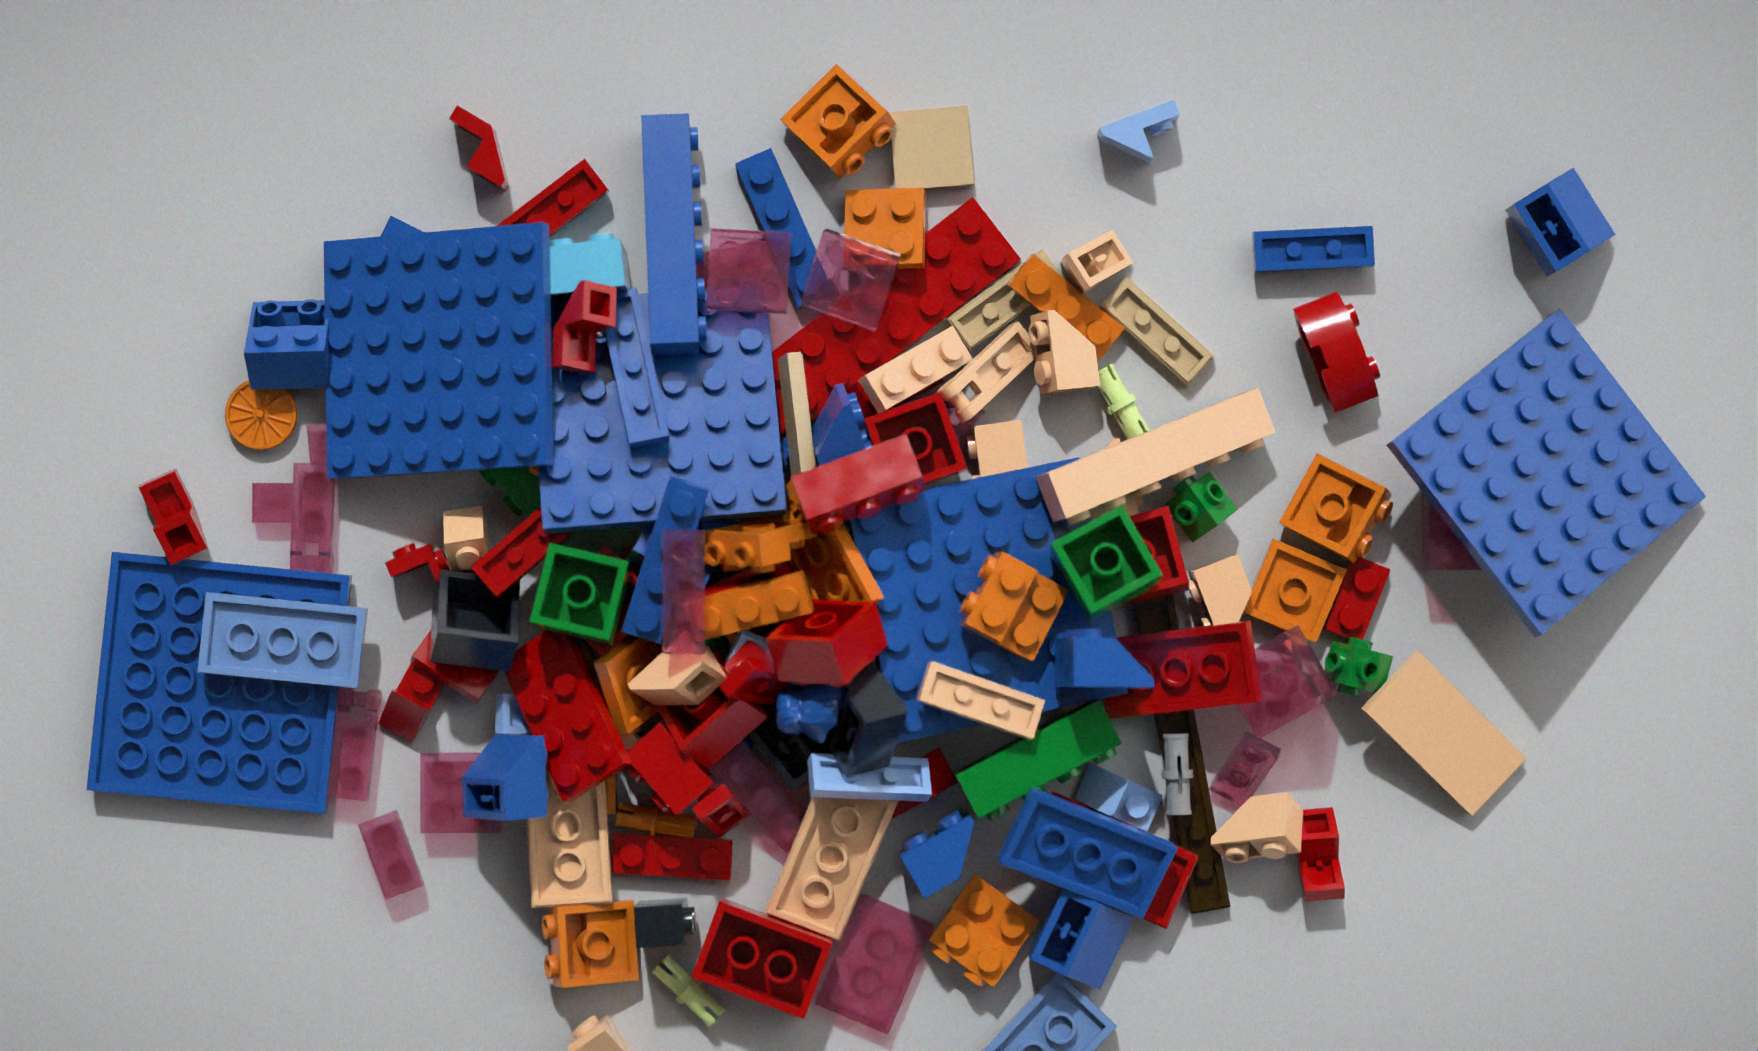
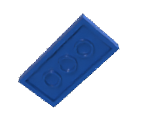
[997,787,1177,919]

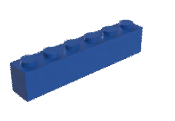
[641,113,707,356]

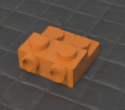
[780,64,896,179]
[1279,453,1393,564]
[702,518,817,573]
[959,551,1069,662]
[928,873,1040,988]
[542,899,639,988]

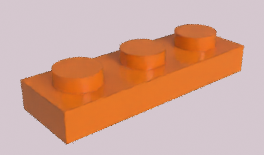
[1007,253,1125,359]
[684,571,814,642]

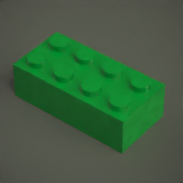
[954,699,1122,821]

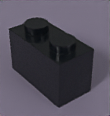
[634,898,696,948]

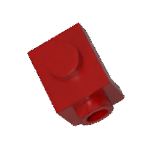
[385,543,451,582]

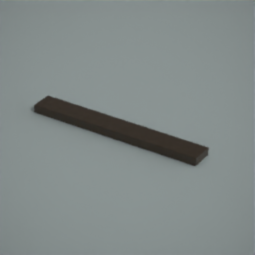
[1133,595,1231,914]

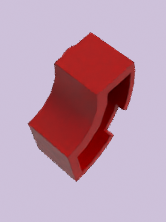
[1293,292,1381,413]

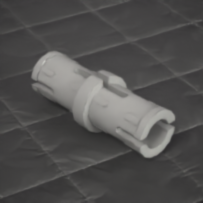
[1161,733,1193,815]

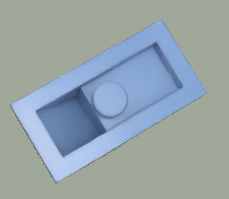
[1097,100,1180,163]
[1073,762,1163,832]

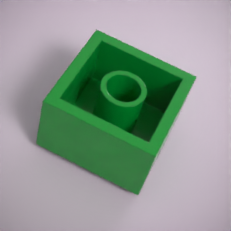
[1050,505,1163,622]
[530,543,632,646]

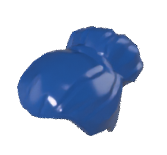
[776,683,848,744]

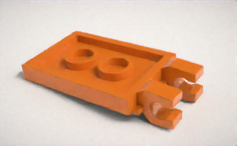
[772,480,884,605]

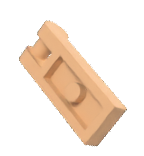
[937,321,1035,423]

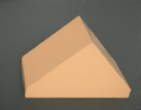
[1061,230,1133,294]

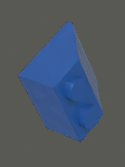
[1055,629,1154,688]

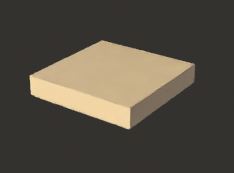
[889,105,975,190]

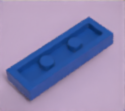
[1252,226,1375,273]

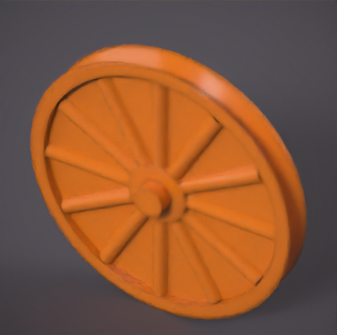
[225,380,298,450]

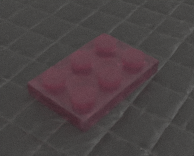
[815,892,934,1035]

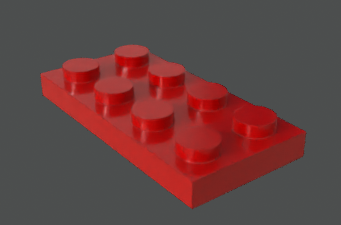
[1103,620,1262,719]
[504,630,632,802]

